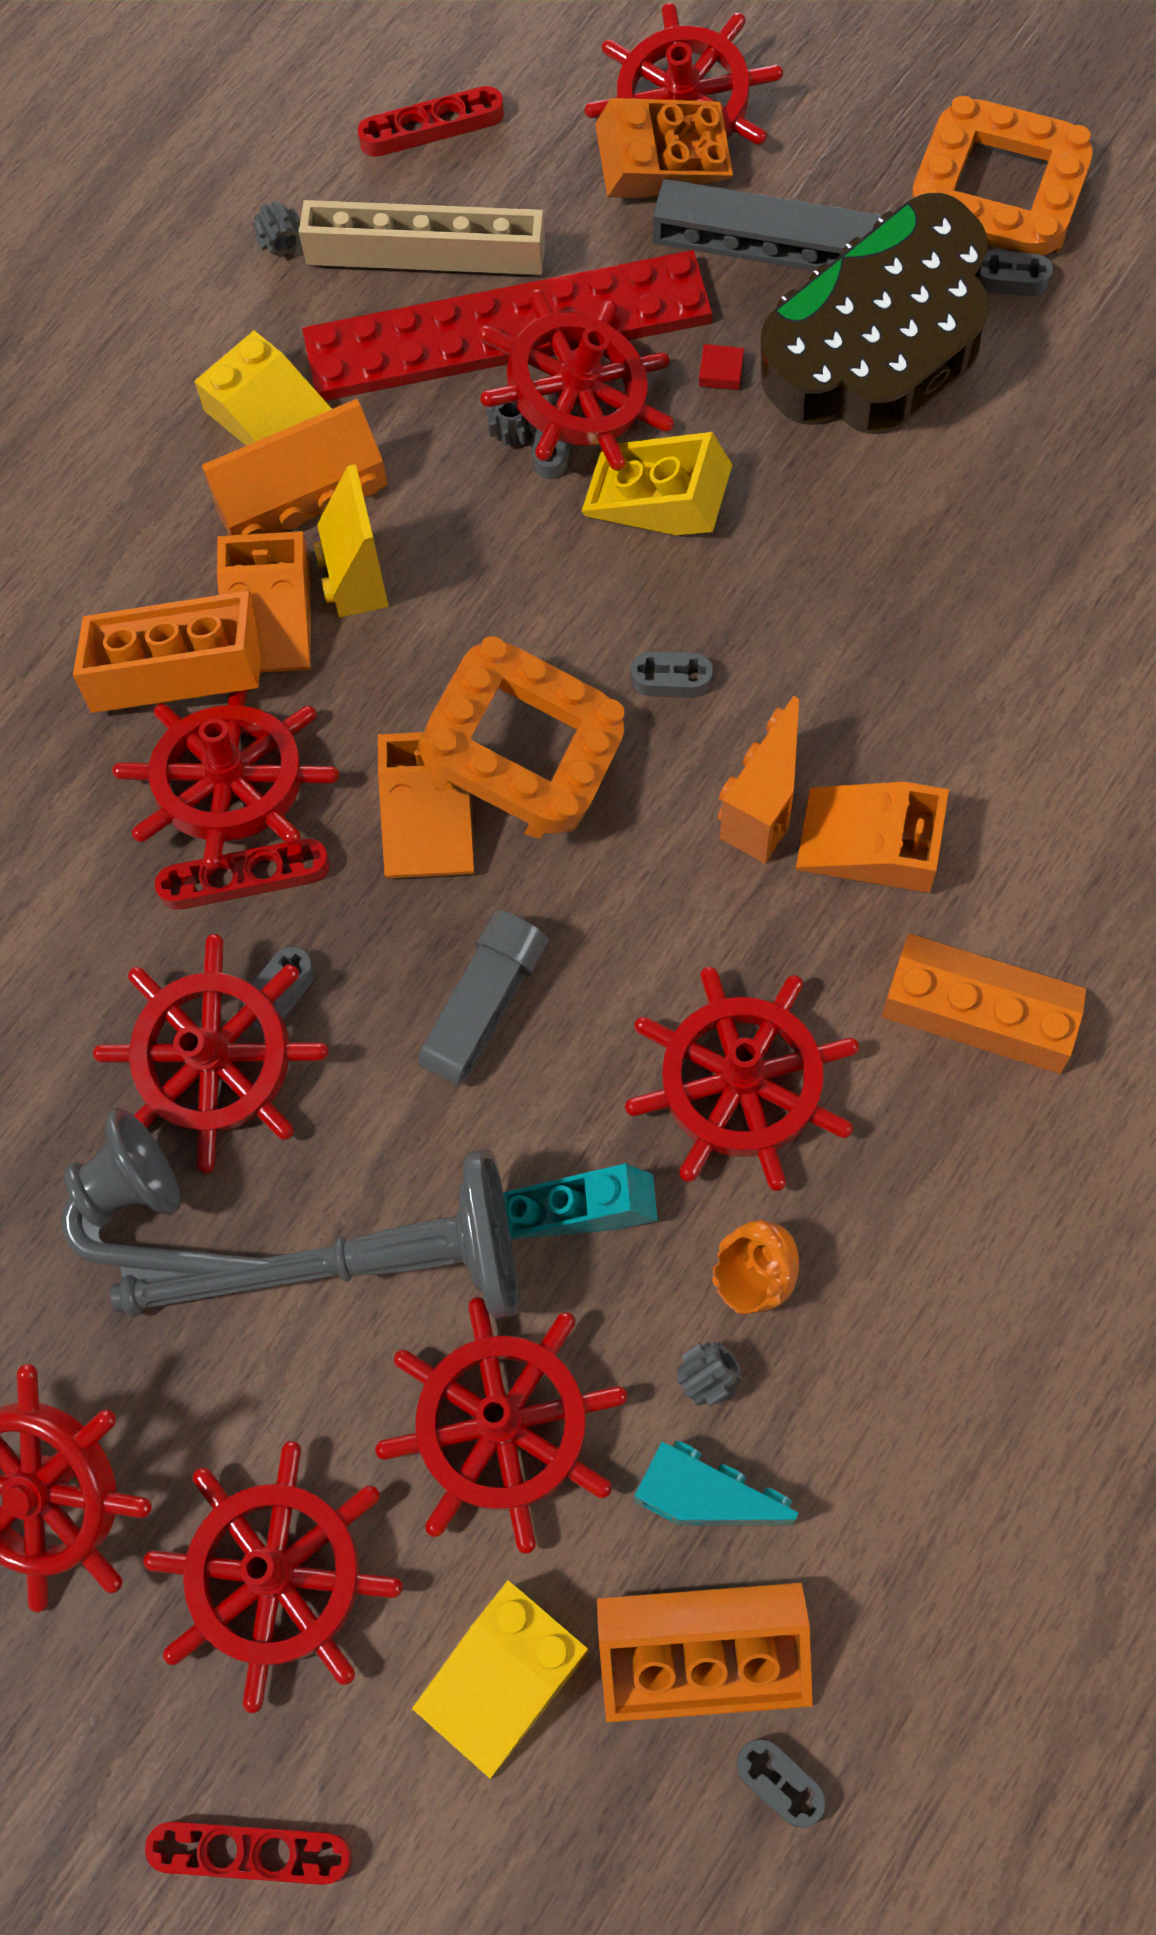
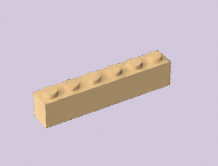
[299,200,545,275]

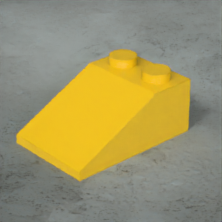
[194,331,332,446]
[582,432,732,535]
[313,464,389,618]
[412,1580,590,1779]

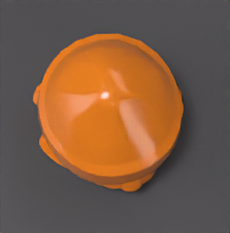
[712,1220,799,1314]

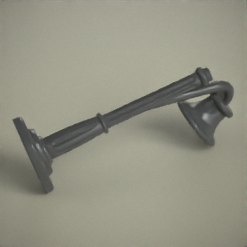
[61,1108,520,1319]

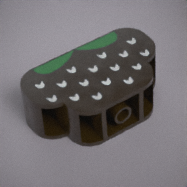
[760,193,989,434]

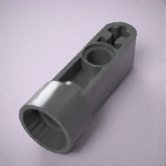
[418,910,550,1086]

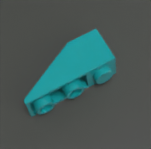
[503,1163,658,1240]
[634,1440,799,1526]

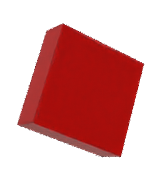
[699,344,744,390]

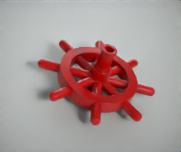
[584,2,783,145]
[478,289,674,471]
[112,690,340,870]
[93,934,329,1174]
[624,967,859,1192]
[375,1297,628,1554]
[0,1364,152,1613]
[143,1441,403,1714]

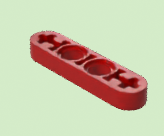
[357,86,504,157]
[154,838,330,910]
[145,1821,353,1885]

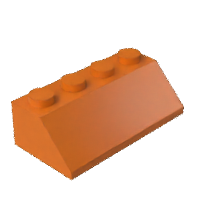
[201,399,388,536]
[73,590,261,713]
[881,933,1086,1074]
[597,1583,813,1723]

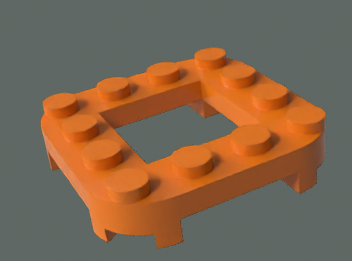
[911,96,1093,256]
[417,636,625,839]

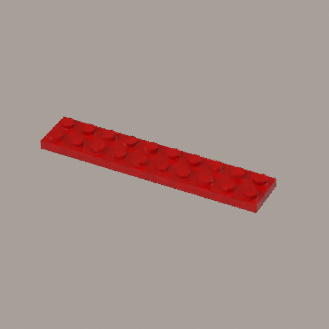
[302,250,712,401]

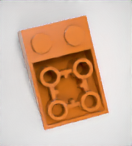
[595,98,733,198]
[217,531,311,673]
[717,696,799,864]
[378,732,474,879]
[796,782,949,893]

